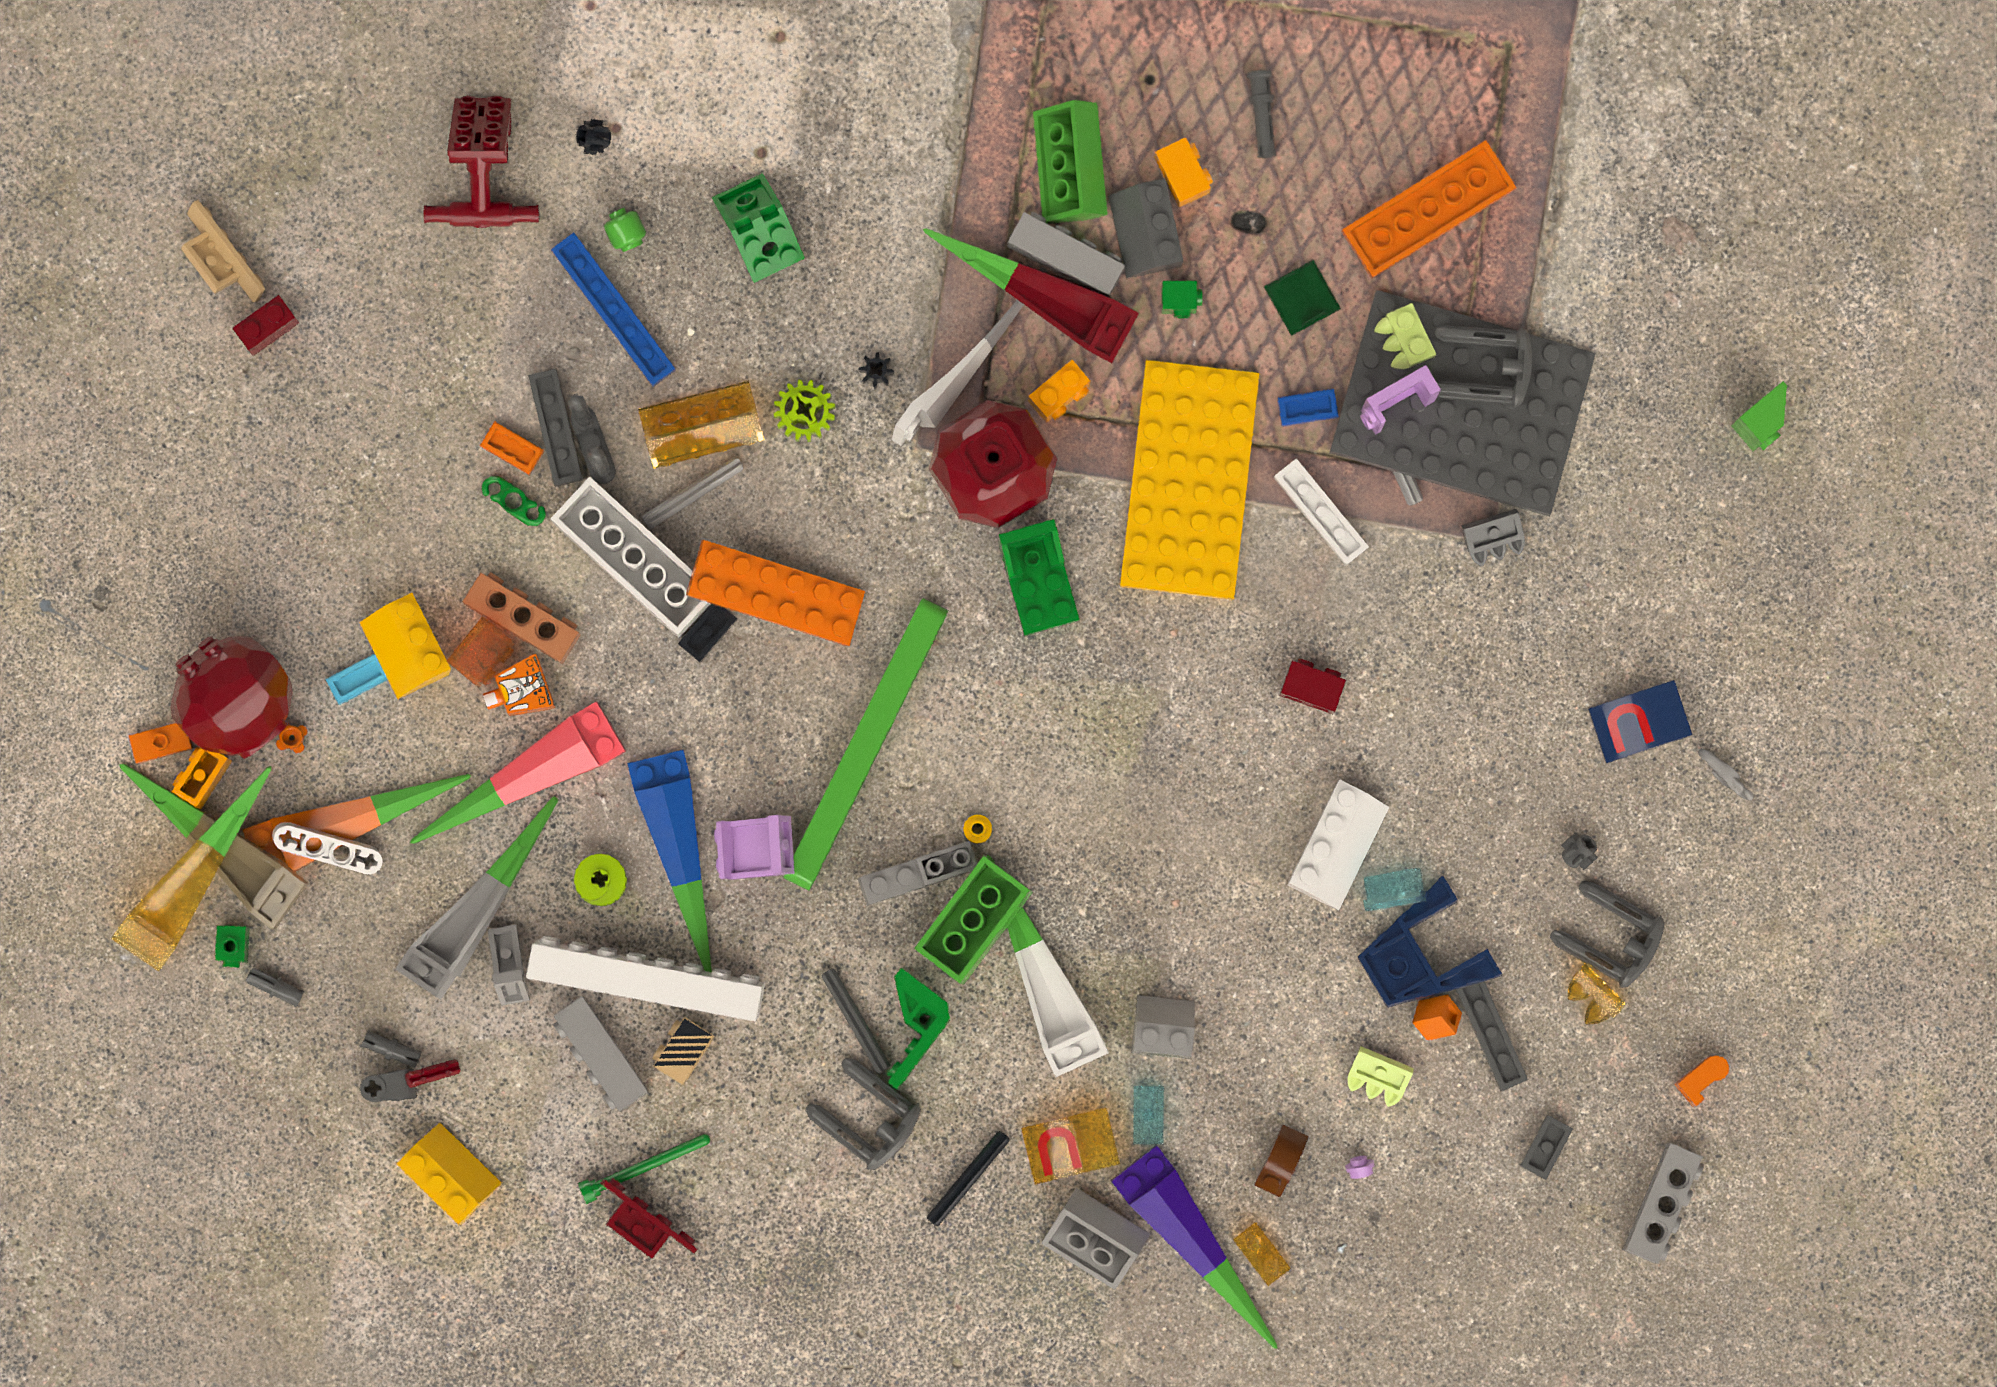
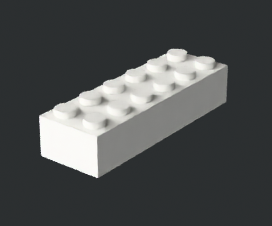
[550,477,711,639]

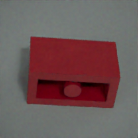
[232,295,299,356]
[1279,658,1346,715]

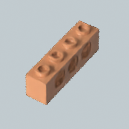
[462,572,581,665]

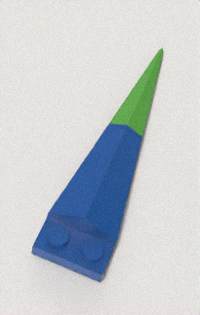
[627,749,712,973]

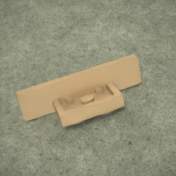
[181,200,265,303]

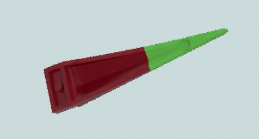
[923,228,1139,363]

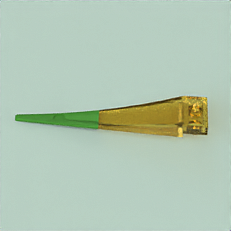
[111,766,271,972]

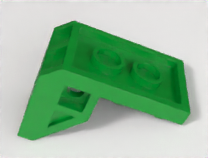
[998,519,1080,637]
[887,968,950,1091]

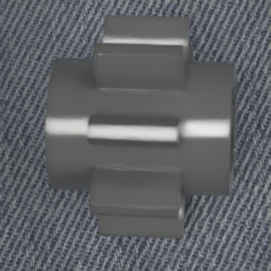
[1561,833,1598,870]

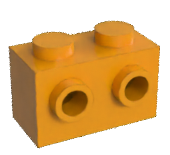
[1154,137,1213,208]
[1028,360,1091,423]
[172,747,232,810]

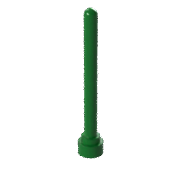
[577,1134,711,1205]

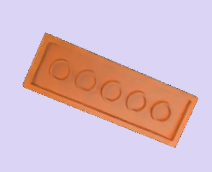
[1341,140,1517,279]
[686,540,865,646]

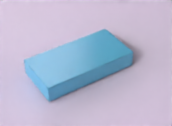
[325,654,387,705]

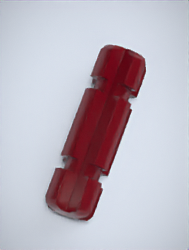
[405,1059,460,1088]

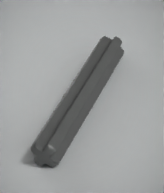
[822,969,890,1073]

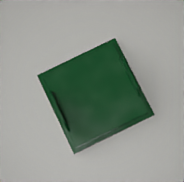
[1264,260,1341,336]

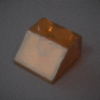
[446,616,514,688]

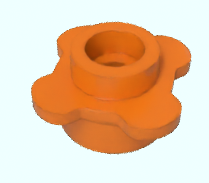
[276,723,308,753]

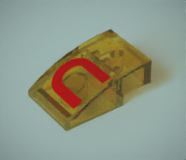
[1021,1107,1120,1185]

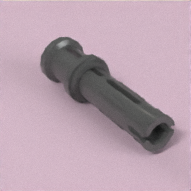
[1247,70,1276,159]

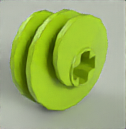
[574,854,627,906]

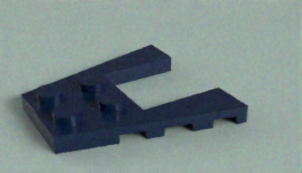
[1358,876,1502,1008]

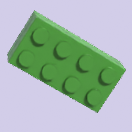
[914,856,1033,985]

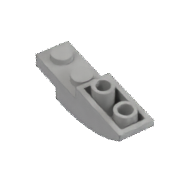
[858,841,977,906]

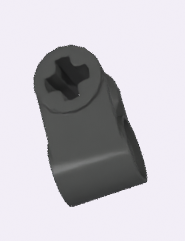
[360,1069,417,1102]

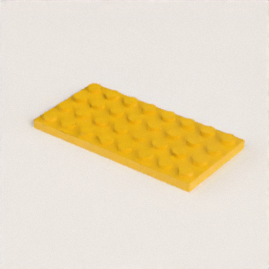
[1120,360,1260,600]

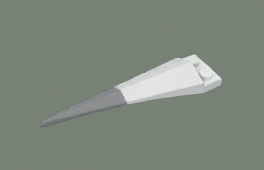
[892,267,1048,446]

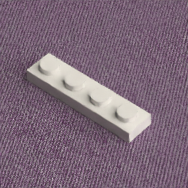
[1274,458,1369,566]

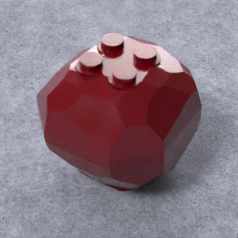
[929,400,1057,529]
[170,636,293,759]

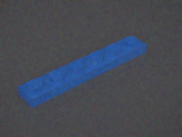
[551,233,676,387]

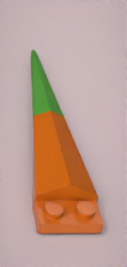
[242,774,471,872]

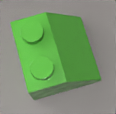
[1731,381,1787,452]

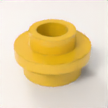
[963,815,992,844]

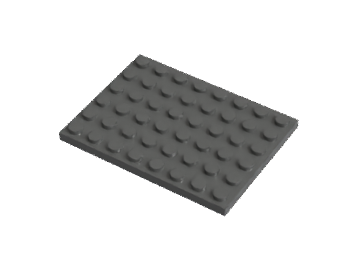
[1329,290,1596,517]

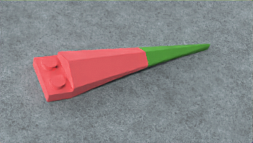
[410,701,626,844]

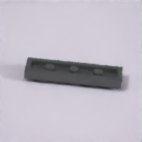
[528,368,583,487]
[1455,981,1528,1092]

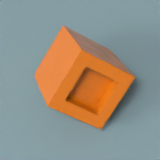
[1412,994,1462,1040]

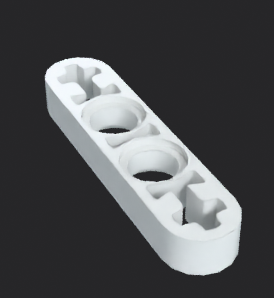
[272,822,382,874]

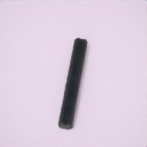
[927,1131,1010,1226]

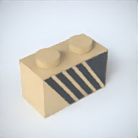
[652,1017,715,1086]

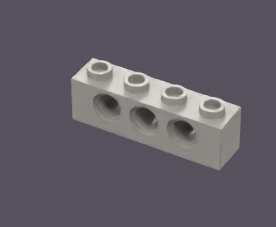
[1622,1143,1704,1264]

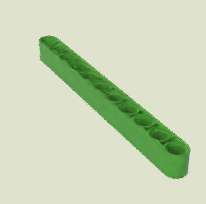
[783,598,949,891]

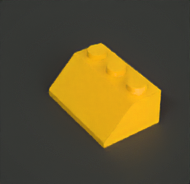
[359,593,451,700]
[396,1123,502,1225]

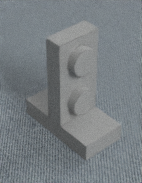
[488,924,530,1006]

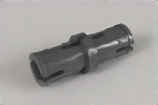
[361,1030,422,1069]

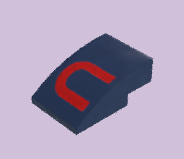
[1588,680,1692,764]

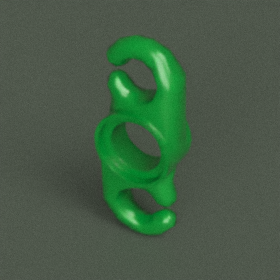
[481,476,546,526]

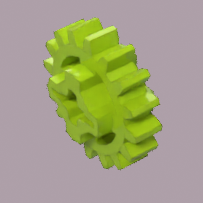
[773,379,835,442]

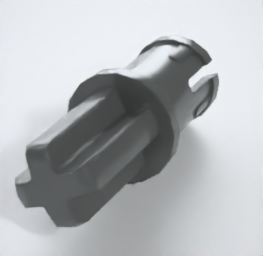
[246,968,304,1007]

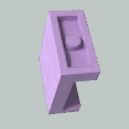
[1360,365,1441,434]
[714,815,794,880]

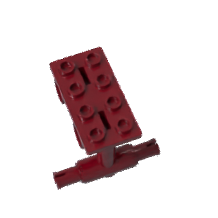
[424,95,539,228]

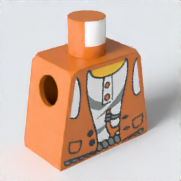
[483,654,556,716]

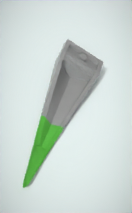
[395,796,558,1000]

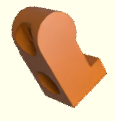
[1674,1055,1729,1107]

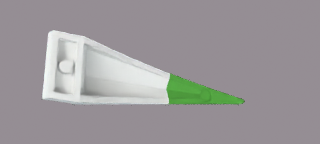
[987,855,1109,1077]

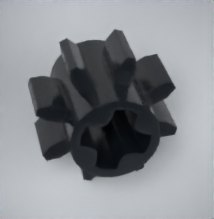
[576,119,611,155]
[858,352,894,390]

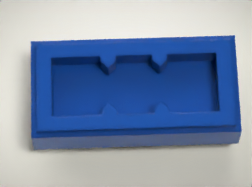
[1277,389,1339,427]

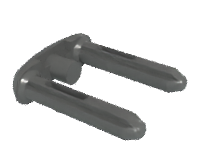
[1435,325,1532,408]
[568,394,616,484]
[1550,881,1665,988]
[805,1058,921,1170]

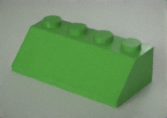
[1033,100,1107,224]

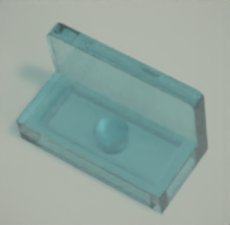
[1363,868,1426,912]
[1133,1086,1164,1145]

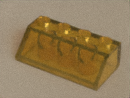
[638,381,764,469]

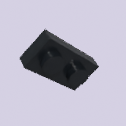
[678,604,738,663]

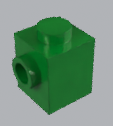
[1162,281,1203,319]
[215,925,250,968]

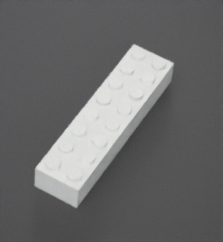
[526,936,765,1022]

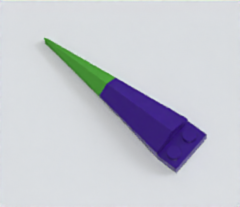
[1110,1145,1277,1349]

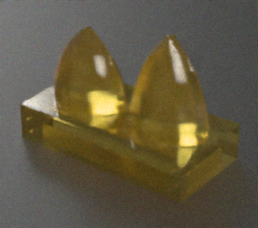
[1568,963,1626,1025]
[1232,1222,1291,1286]

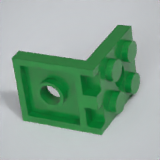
[711,173,805,283]

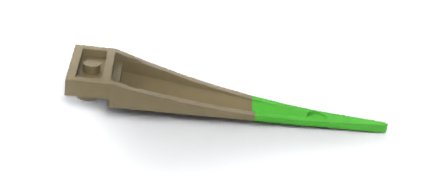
[119,764,308,930]

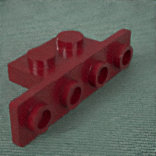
[600,1178,698,1259]

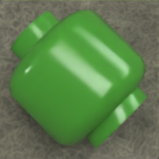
[604,208,646,252]

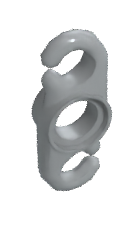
[1698,748,1754,801]

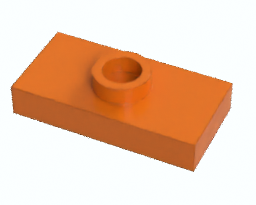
[480,421,544,476]
[129,723,193,764]

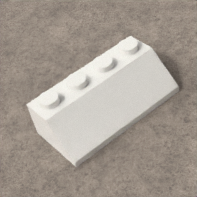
[1287,780,1389,911]

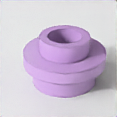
[1345,1156,1375,1179]

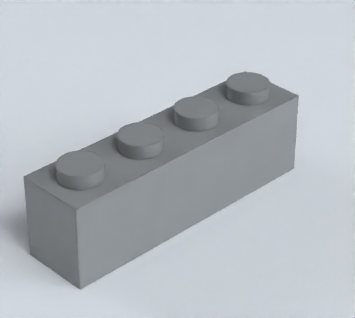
[1008,212,1125,297]
[553,996,649,1112]

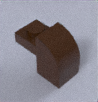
[1254,1124,1309,1197]

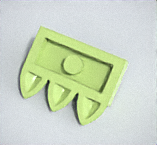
[1374,303,1436,369]
[1348,1046,1414,1107]

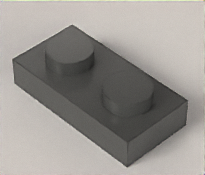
[1520,1115,1573,1180]

